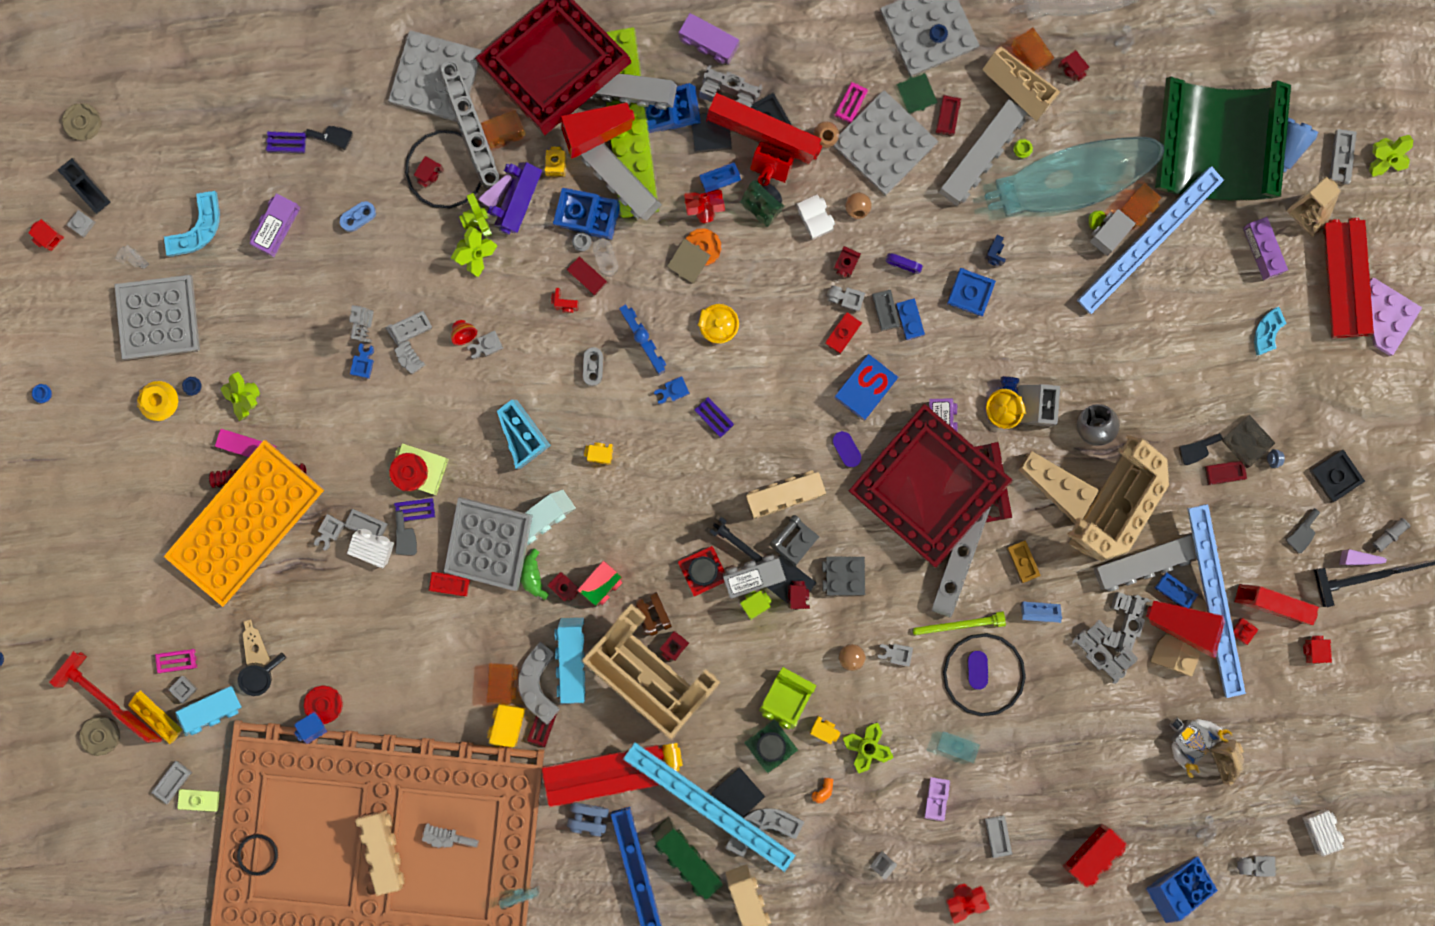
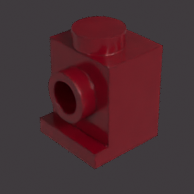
[1058,50,1090,82]
[414,156,444,188]
[833,246,861,278]
[547,572,579,602]
[788,581,810,609]
[660,631,689,662]

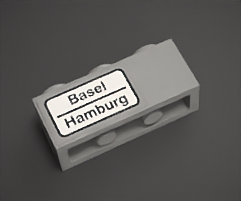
[723,554,786,599]

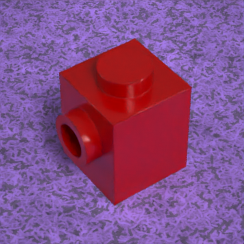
[28,219,64,251]
[1303,635,1332,663]

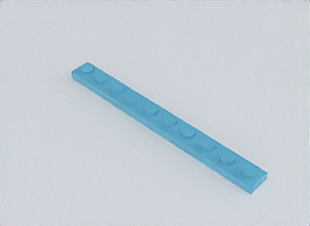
[624,742,796,872]

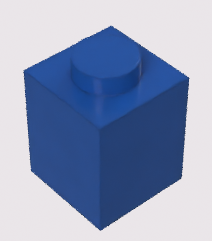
[294,712,328,744]

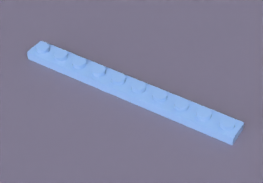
[1077,166,1224,314]
[1187,504,1246,698]

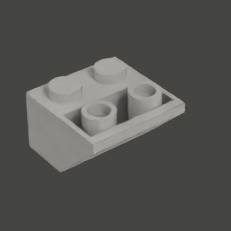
[1017,384,1060,427]

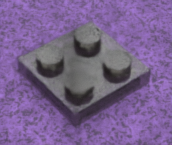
[1221,415,1275,468]

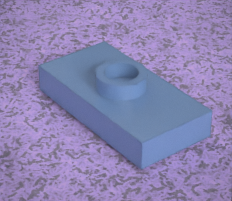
[1021,601,1062,623]

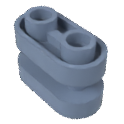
[567,803,609,836]

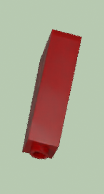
[560,103,635,158]
[1234,584,1319,625]
[1147,600,1225,658]

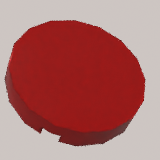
[389,453,428,491]
[303,685,343,724]

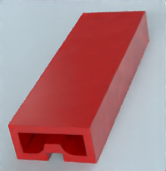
[706,93,823,164]
[1323,217,1374,339]
[542,744,663,807]

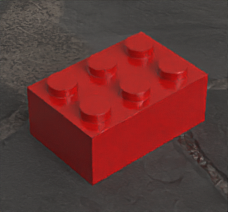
[1063,824,1128,888]

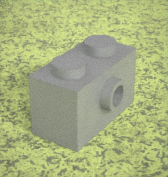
[1090,209,1136,256]

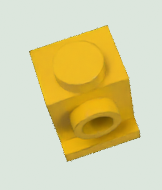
[545,147,566,177]
[584,442,614,465]
[809,716,841,744]

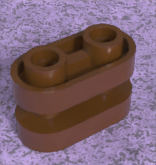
[634,592,672,636]

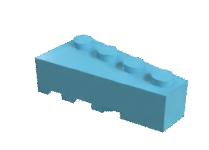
[555,617,585,703]

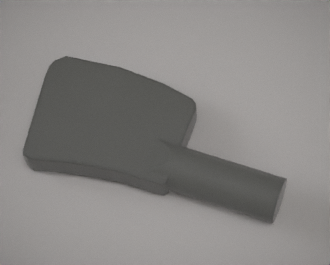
[1285,508,1320,553]
[395,510,417,555]

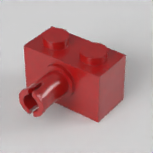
[750,142,795,186]

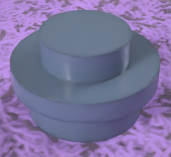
[1267,449,1285,468]

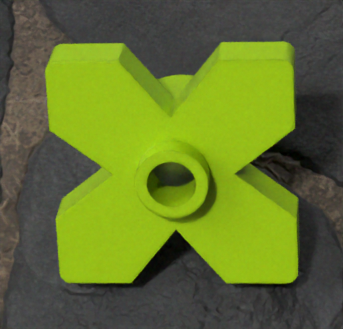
[1369,135,1414,177]
[459,193,493,238]
[451,226,497,277]
[221,372,260,421]
[843,722,893,773]

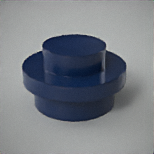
[929,24,948,43]
[182,376,202,396]

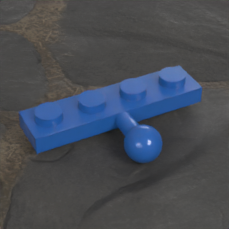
[619,304,666,375]

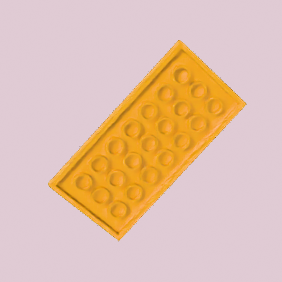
[163,440,325,607]

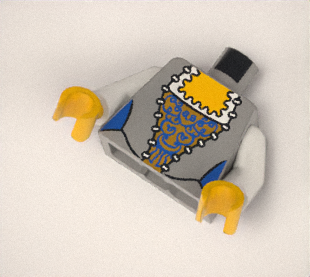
[1169,717,1233,778]

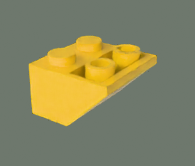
[487,703,526,747]

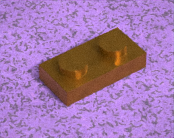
[1007,540,1041,583]

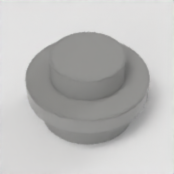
[572,232,591,251]

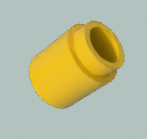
[662,743,683,771]

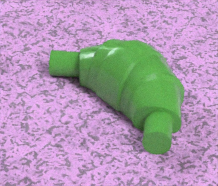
[520,548,549,600]

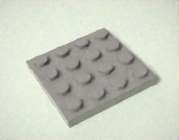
[880,0,979,77]
[388,30,482,122]
[833,90,938,196]
[115,275,200,360]
[444,497,533,591]

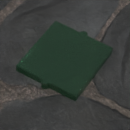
[897,73,938,114]

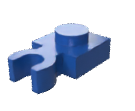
[350,343,374,379]
[654,376,690,404]

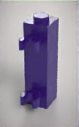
[487,162,542,235]

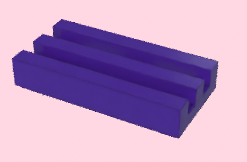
[266,132,306,153]
[694,397,734,438]
[394,498,435,521]

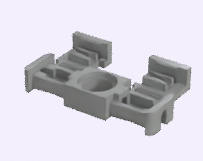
[699,65,762,107]
[349,305,374,343]
[1101,592,1151,653]
[1072,620,1138,684]

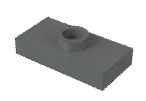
[872,289,900,331]

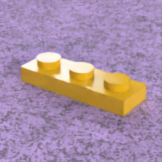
[128,690,182,744]

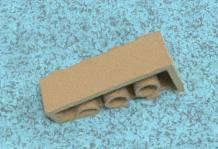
[982,46,1060,122]
[746,470,826,520]
[356,810,405,896]

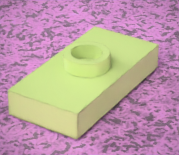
[177,789,220,812]

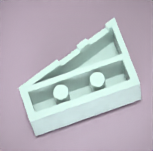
[525,490,576,545]

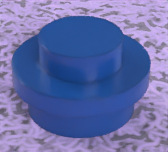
[32,384,52,403]

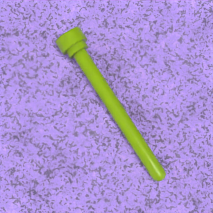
[912,611,1006,635]

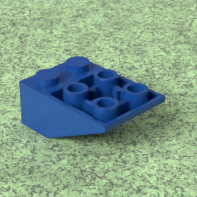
[1146,856,1218,923]

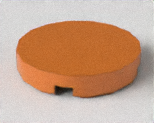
[686,228,721,266]

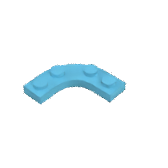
[164,191,220,257]

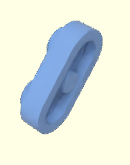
[340,201,376,232]

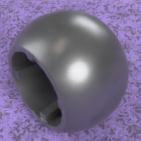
[1077,404,1120,446]

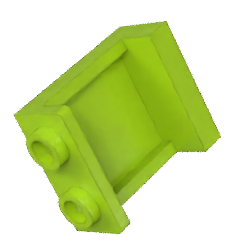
[759,667,817,730]

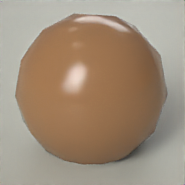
[813,121,839,148]
[845,192,872,219]
[839,644,866,671]

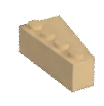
[1286,177,1341,237]
[1019,451,1099,525]
[726,864,771,926]

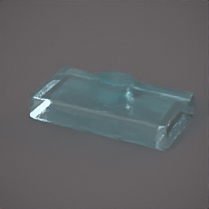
[937,731,980,763]
[499,886,540,909]

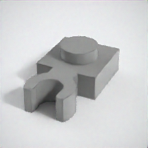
[467,331,504,359]
[314,514,345,551]
[877,644,913,667]

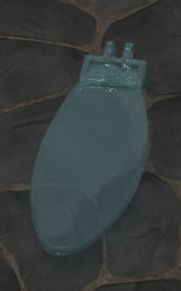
[984,137,1164,217]

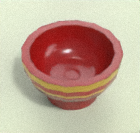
[451,320,477,345]

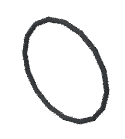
[405,130,482,209]
[943,633,1026,717]

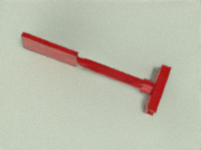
[49,651,163,742]

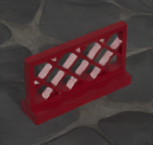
[975,442,1013,523]

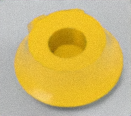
[697,304,739,344]
[136,381,178,421]
[986,389,1026,429]

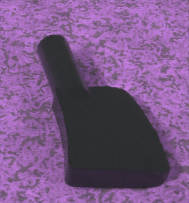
[306,126,353,150]
[1179,433,1223,465]

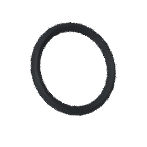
[237,834,278,876]

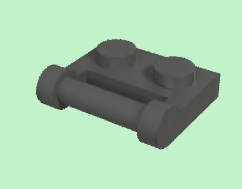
[769,515,819,566]

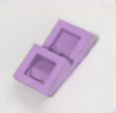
[924,777,950,822]

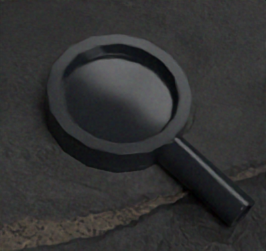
[237,652,286,696]

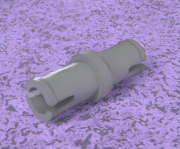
[1373,518,1410,552]

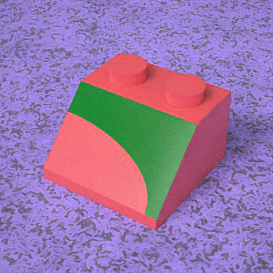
[578,561,623,606]

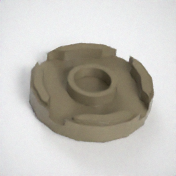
[62,103,101,141]
[79,717,120,756]

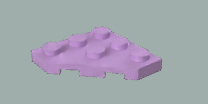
[1370,277,1422,356]

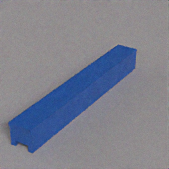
[611,807,662,926]

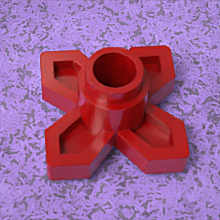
[684,189,725,223]
[946,884,990,924]

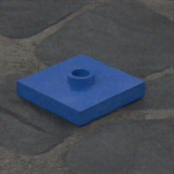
[947,268,996,317]

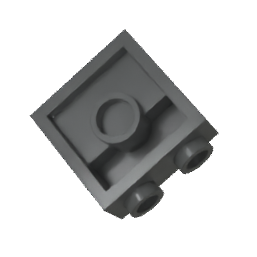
[822,556,865,596]

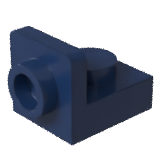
[985,234,1006,267]

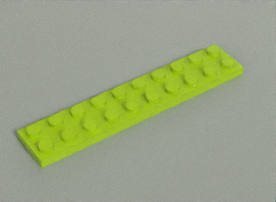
[606,27,659,218]

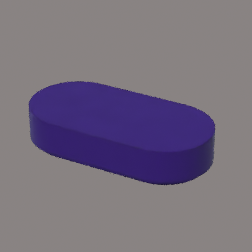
[885,253,923,274]
[833,431,861,468]
[967,651,988,690]

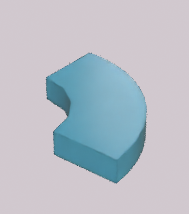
[1254,307,1286,356]

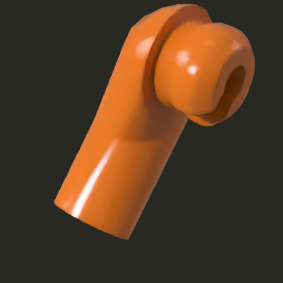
[811,777,834,804]

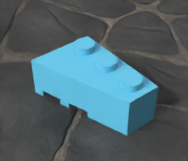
[497,399,551,469]
[176,686,241,737]

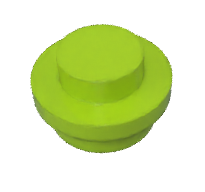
[1014,139,1033,158]

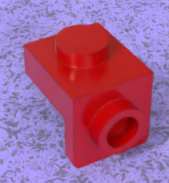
[551,288,579,314]

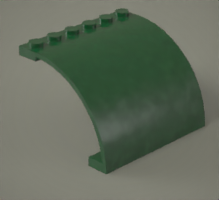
[1155,76,1291,201]

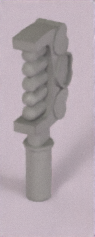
[386,324,425,374]
[422,823,479,848]

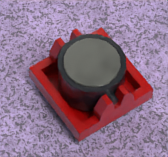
[678,545,725,597]

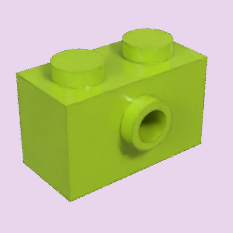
[740,591,772,620]

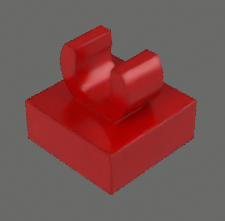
[1233,618,1259,645]

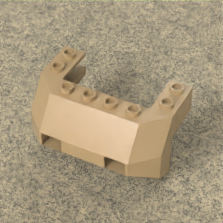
[1067,435,1169,561]
[582,604,720,739]

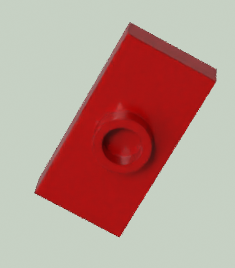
[825,312,862,355]
[429,572,470,597]

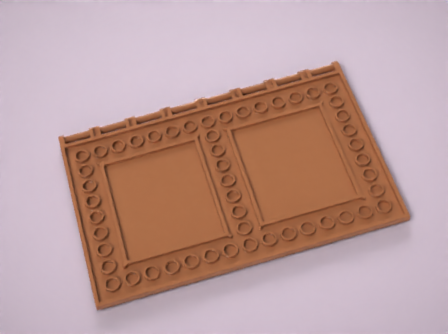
[210,720,545,926]

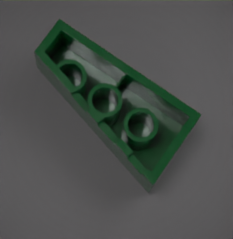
[651,817,724,900]

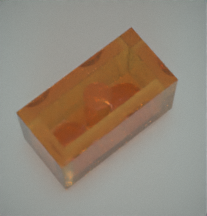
[1012,27,1054,73]
[481,109,526,149]
[1120,183,1162,229]
[487,663,518,704]

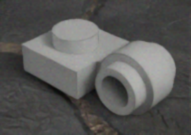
[826,285,865,312]
[1238,855,1275,877]

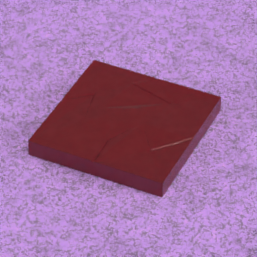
[474,0,632,135]
[848,404,1014,568]

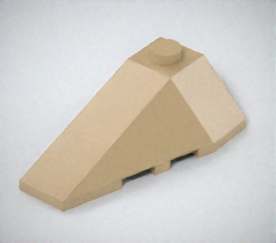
[1150,597,1208,676]
[1210,739,1244,785]

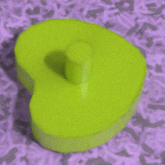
[1089,210,1105,230]

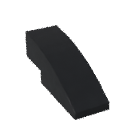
[57,158,111,214]

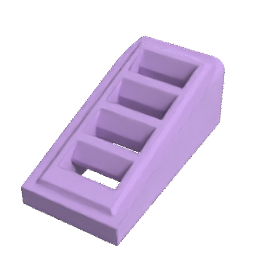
[478,174,512,208]
[1339,549,1386,565]

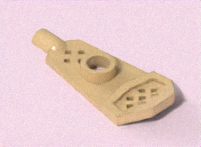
[243,620,271,665]

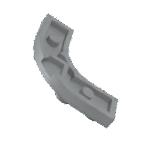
[519,642,560,724]
[726,808,804,857]

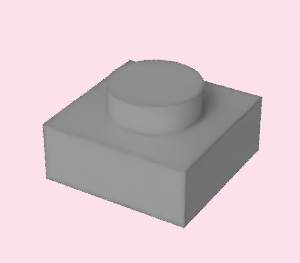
[67,210,96,237]
[168,676,197,703]
[870,851,898,880]

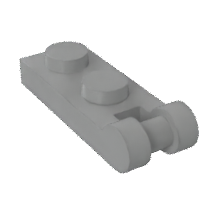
[1329,129,1357,185]

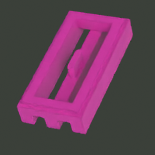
[835,82,868,124]
[155,649,197,673]

